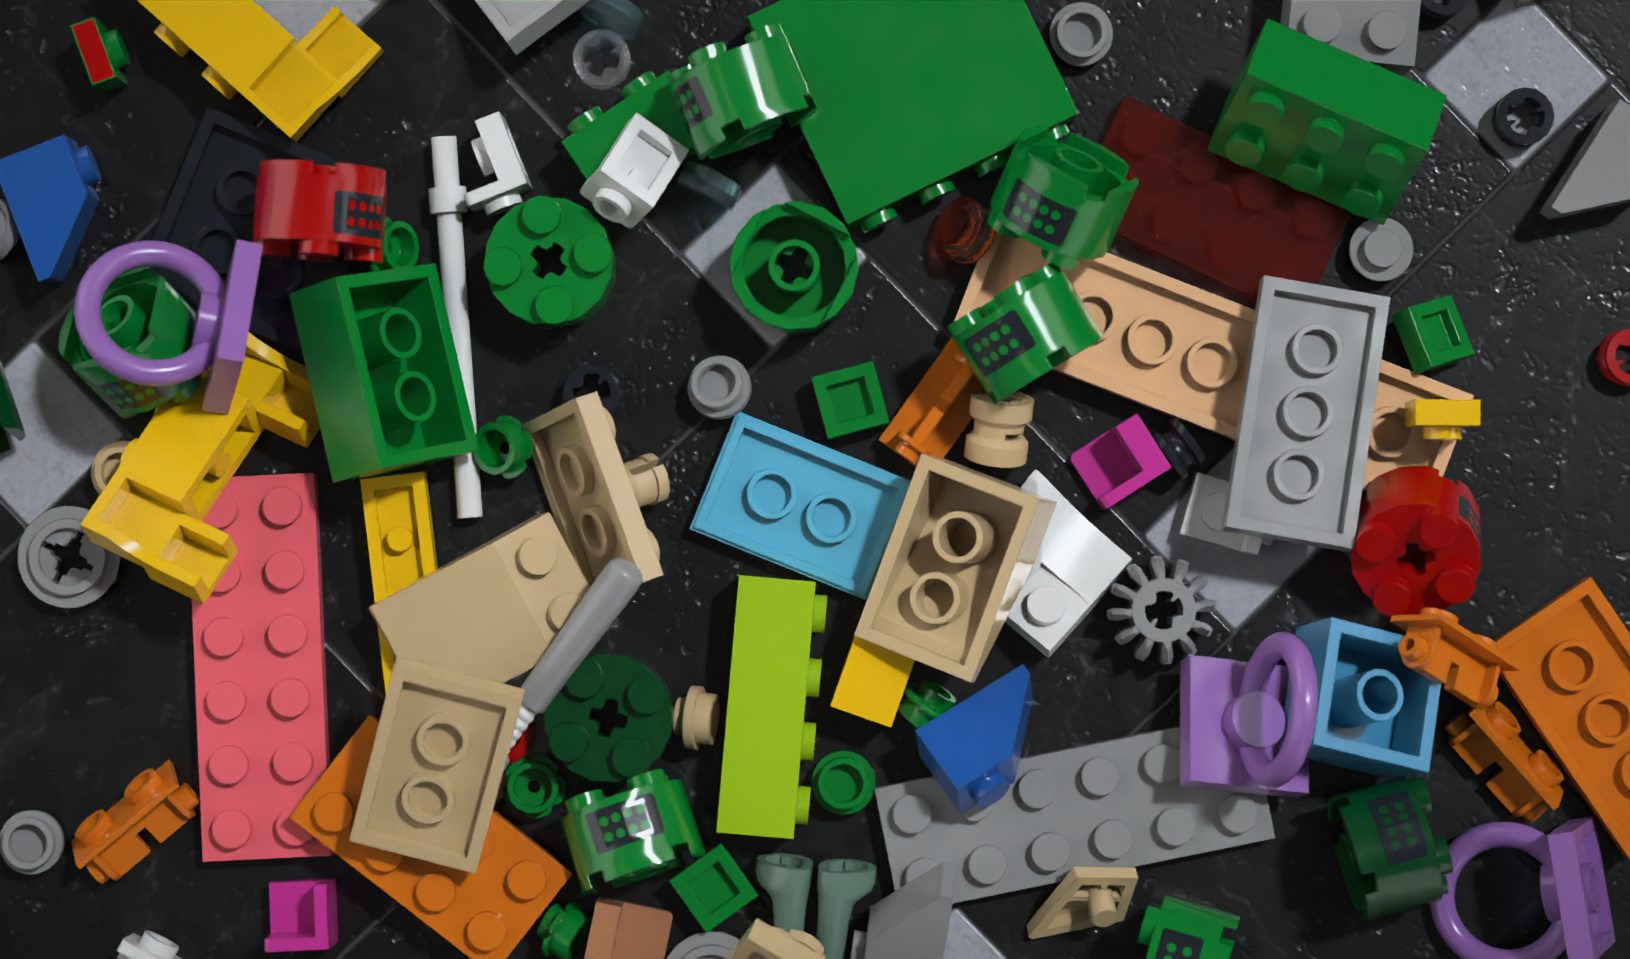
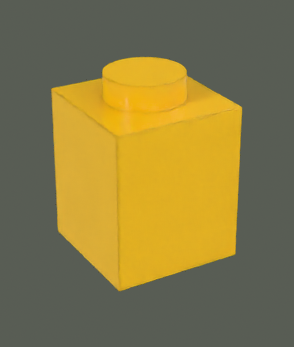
[830,636,915,727]

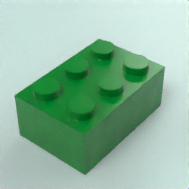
[1207,18,1447,225]
[289,263,479,483]

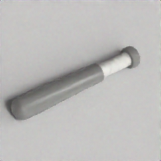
[504,558,643,770]

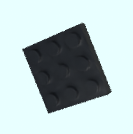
[151,107,387,352]

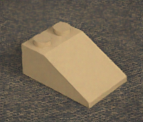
[854,454,1057,682]
[368,512,590,683]

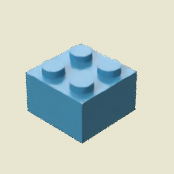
[1278,617,1441,779]

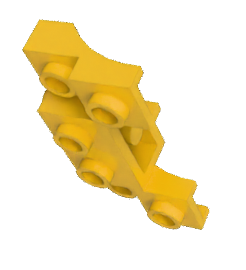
[137,0,384,142]

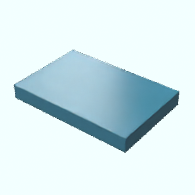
[689,412,911,600]

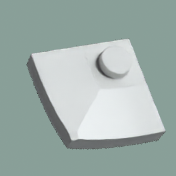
[1005,469,1132,658]

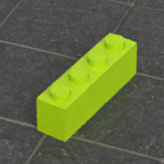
[716,575,827,839]

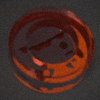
[934,197,996,265]

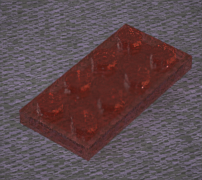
[1101,96,1351,301]

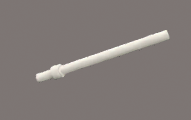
[428,136,483,518]

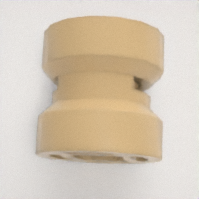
[964,388,1034,468]

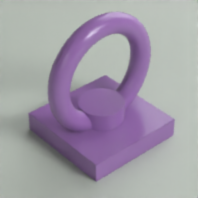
[74,239,263,415]
[1180,632,1318,798]
[1430,816,1616,959]

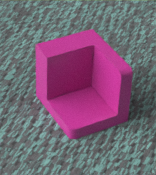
[1070,413,1172,510]
[264,878,338,952]

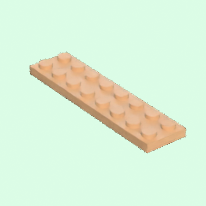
[954,227,1474,493]

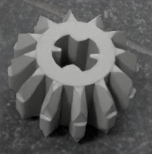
[1106,556,1216,664]

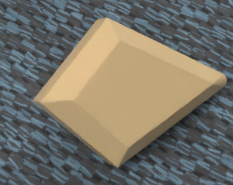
[1026,866,1138,939]

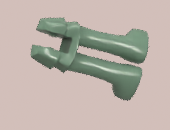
[755,853,877,959]

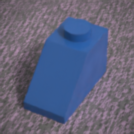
[0,135,102,287]
[915,664,1033,815]

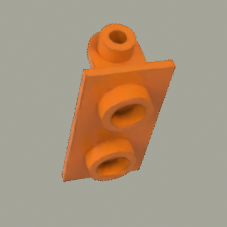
[878,337,983,467]
[1390,608,1520,708]
[1443,702,1566,824]
[71,760,200,884]

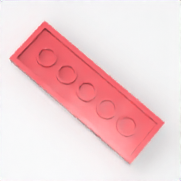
[192,473,334,862]

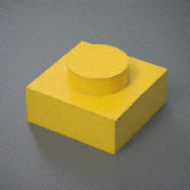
[1405,399,1481,440]

